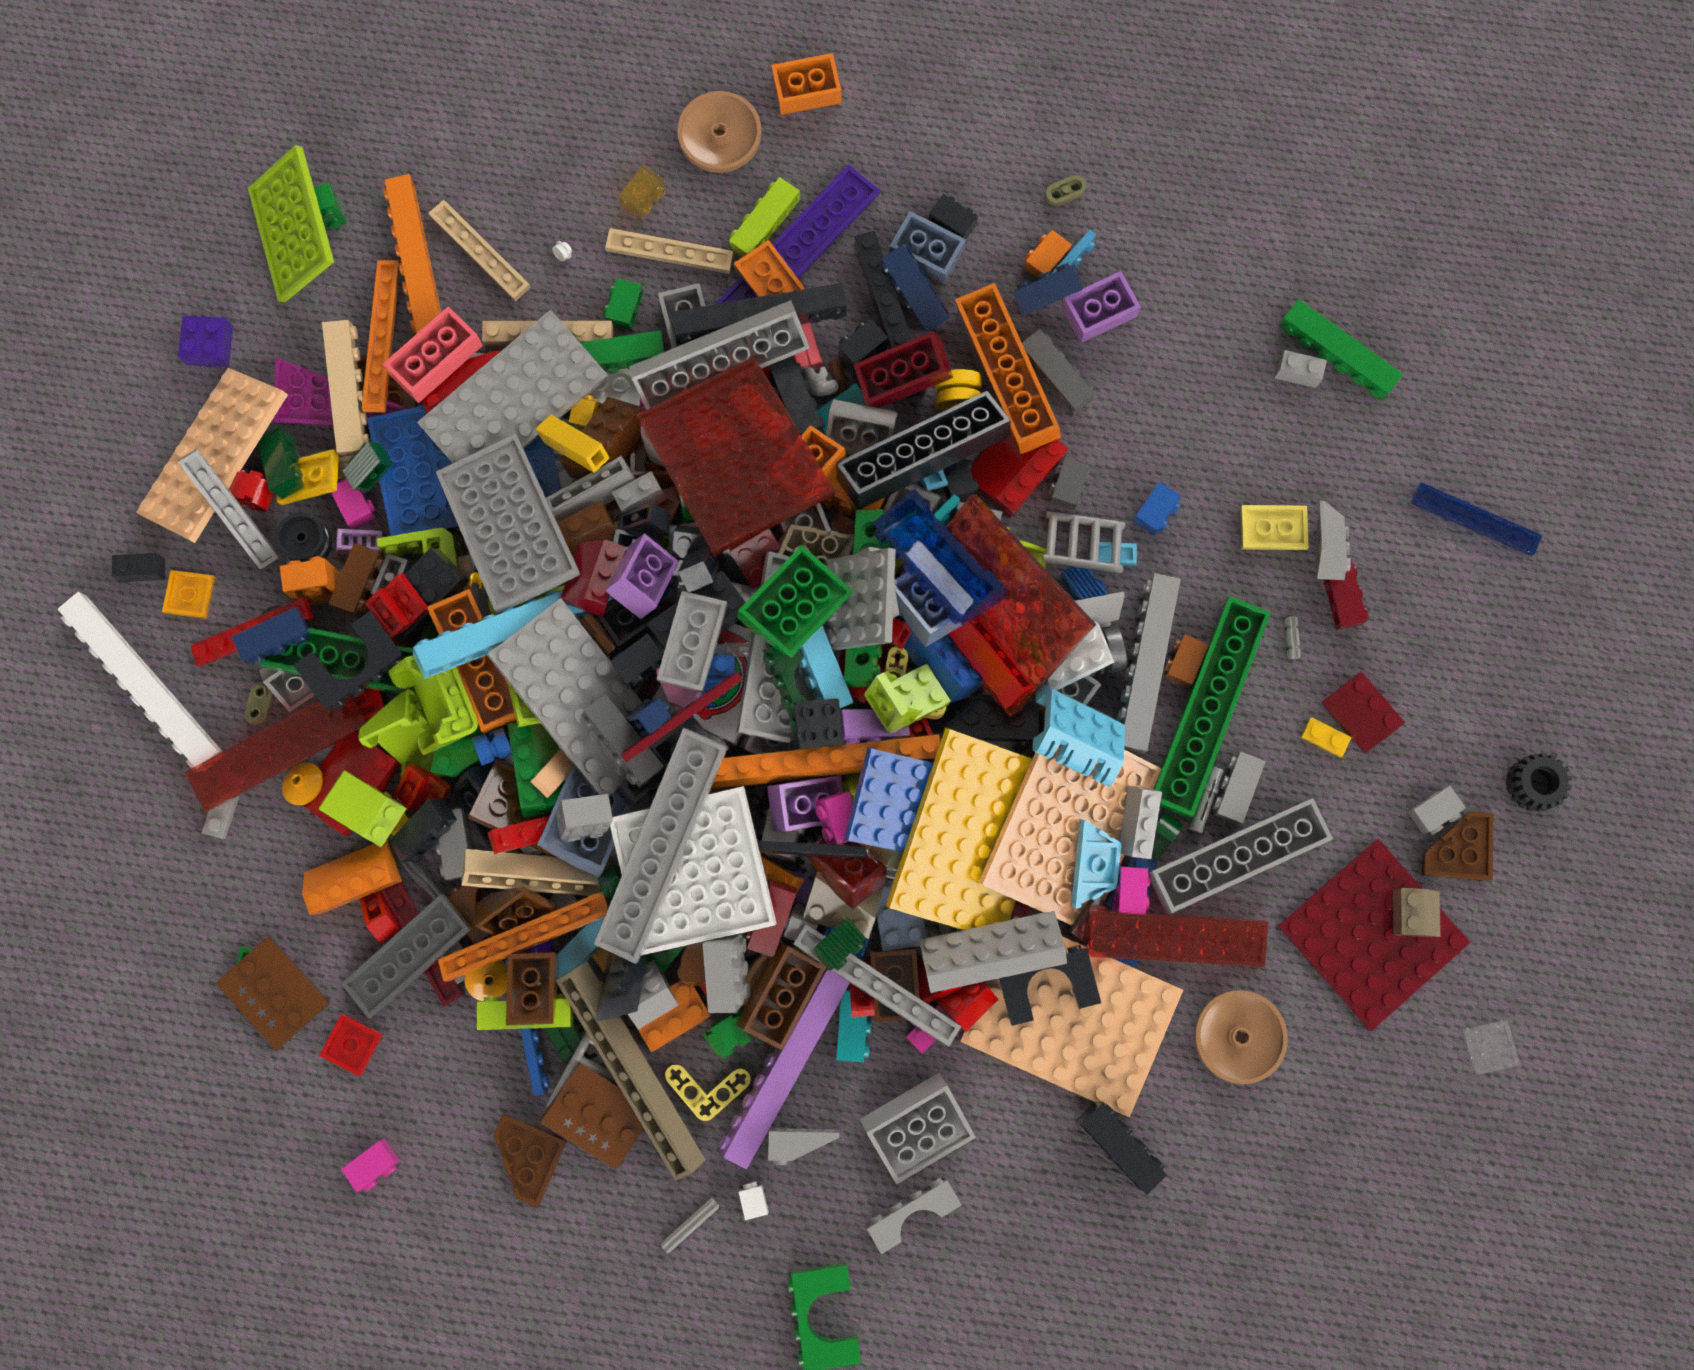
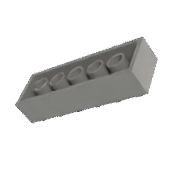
[919,911,1067,993]

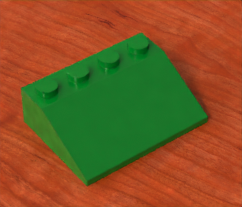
[737,545,854,659]

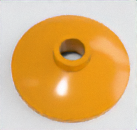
[282,763,323,805]
[464,960,507,1001]

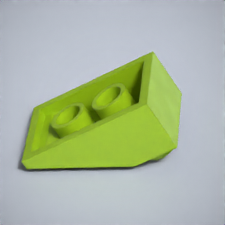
[318,770,407,847]

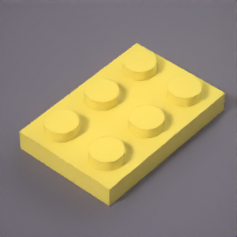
[1240,505,1309,550]

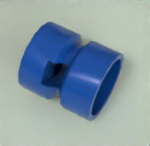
[472,727,512,766]

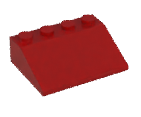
[970,432,1069,519]
[303,727,402,837]

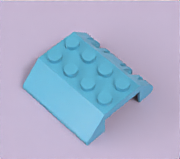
[1033,682,1125,787]

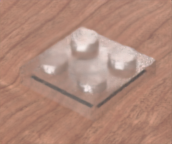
[1461,1020,1520,1075]

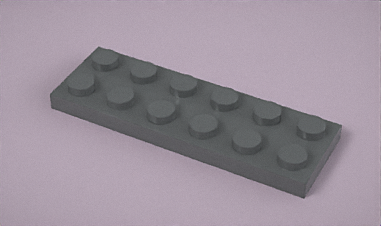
[341,894,472,1019]

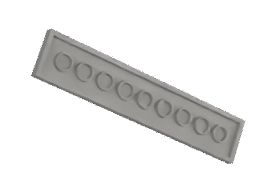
[594,728,728,964]

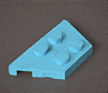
[1071,819,1122,908]

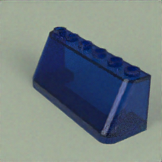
[872,488,1006,626]

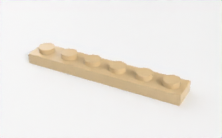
[428,200,531,302]
[605,228,734,274]

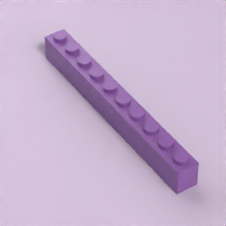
[718,964,850,1169]

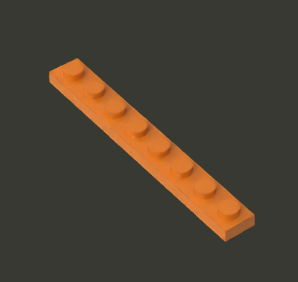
[362,260,400,412]
[438,892,610,982]

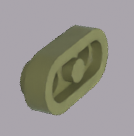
[1045,175,1086,206]
[245,682,274,726]

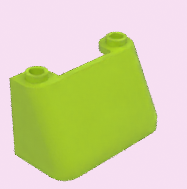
[389,655,478,755]
[358,689,444,778]

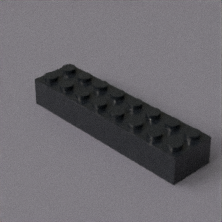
[836,391,1011,510]

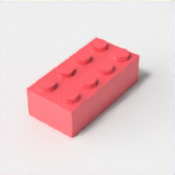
[383,307,483,403]

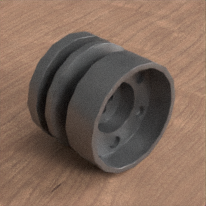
[1089,625,1127,677]

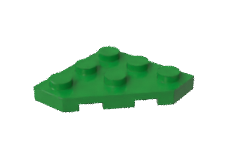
[430,722,514,777]

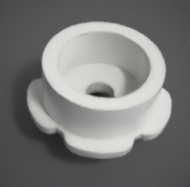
[552,241,572,262]

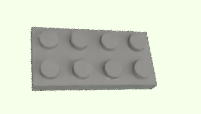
[657,591,728,692]

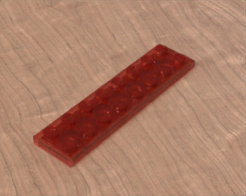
[184,697,367,812]
[1087,910,1269,967]

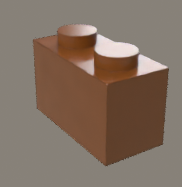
[1163,634,1209,688]

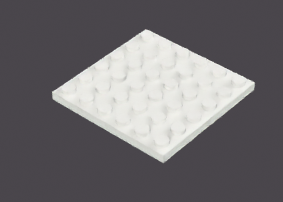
[610,786,777,955]

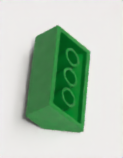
[508,722,565,817]

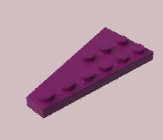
[273,357,406,428]

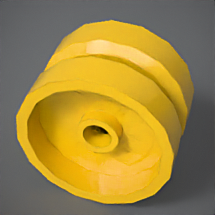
[935,369,982,412]

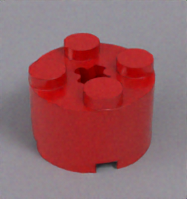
[229,469,274,512]

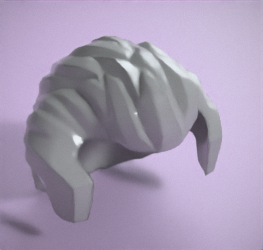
[803,367,838,397]

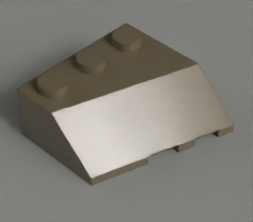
[774,524,854,566]
[803,856,883,939]

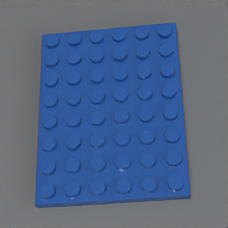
[367,405,562,536]

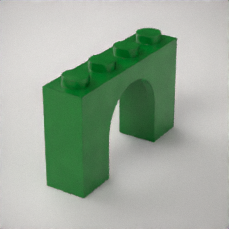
[788,1263,861,1370]

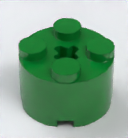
[702,1008,754,1059]

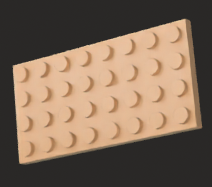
[136,368,288,543]

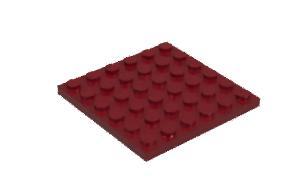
[1278,839,1471,1031]

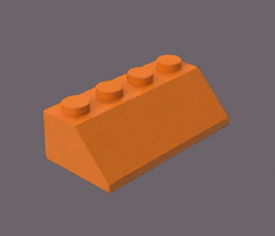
[302,840,402,915]

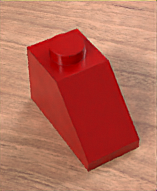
[359,891,400,943]

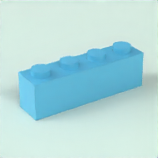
[798,626,853,708]

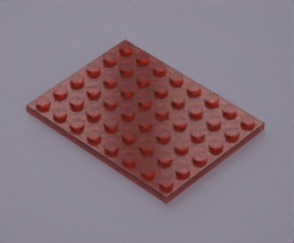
[636,357,835,556]
[913,494,1096,718]

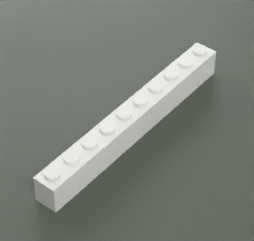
[58,592,225,772]

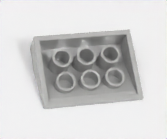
[860,1073,976,1185]

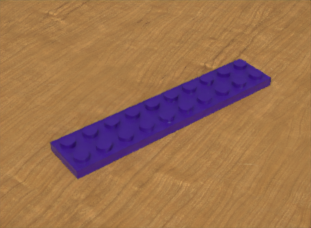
[715,164,880,304]

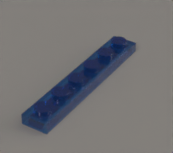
[1411,482,1542,556]

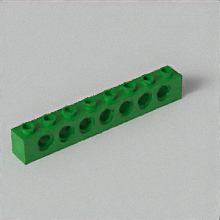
[844,509,890,687]

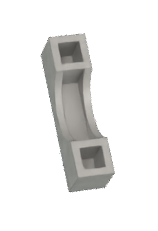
[867,1178,962,1254]

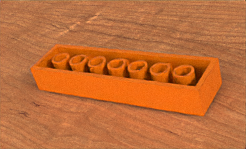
[955,283,1061,454]

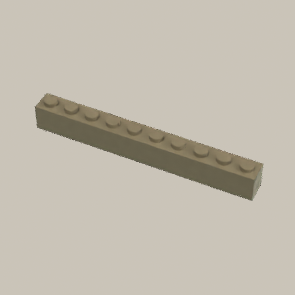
[556,961,705,1181]

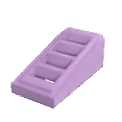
[336,529,382,554]

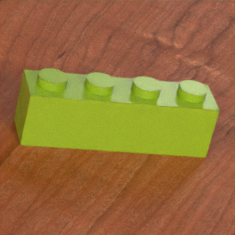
[729,177,800,257]
[477,994,574,1030]

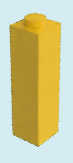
[536,414,609,473]

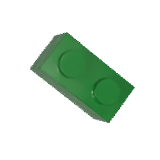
[314,183,347,229]
[603,278,644,331]

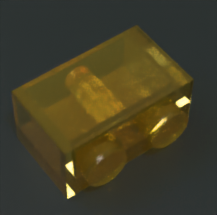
[618,165,665,219]

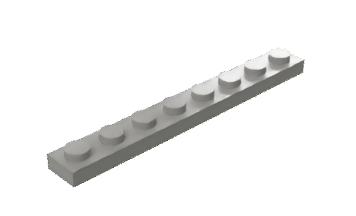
[792,924,961,1047]

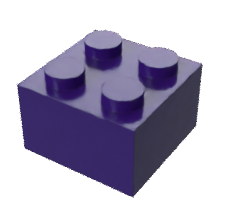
[178,316,233,367]

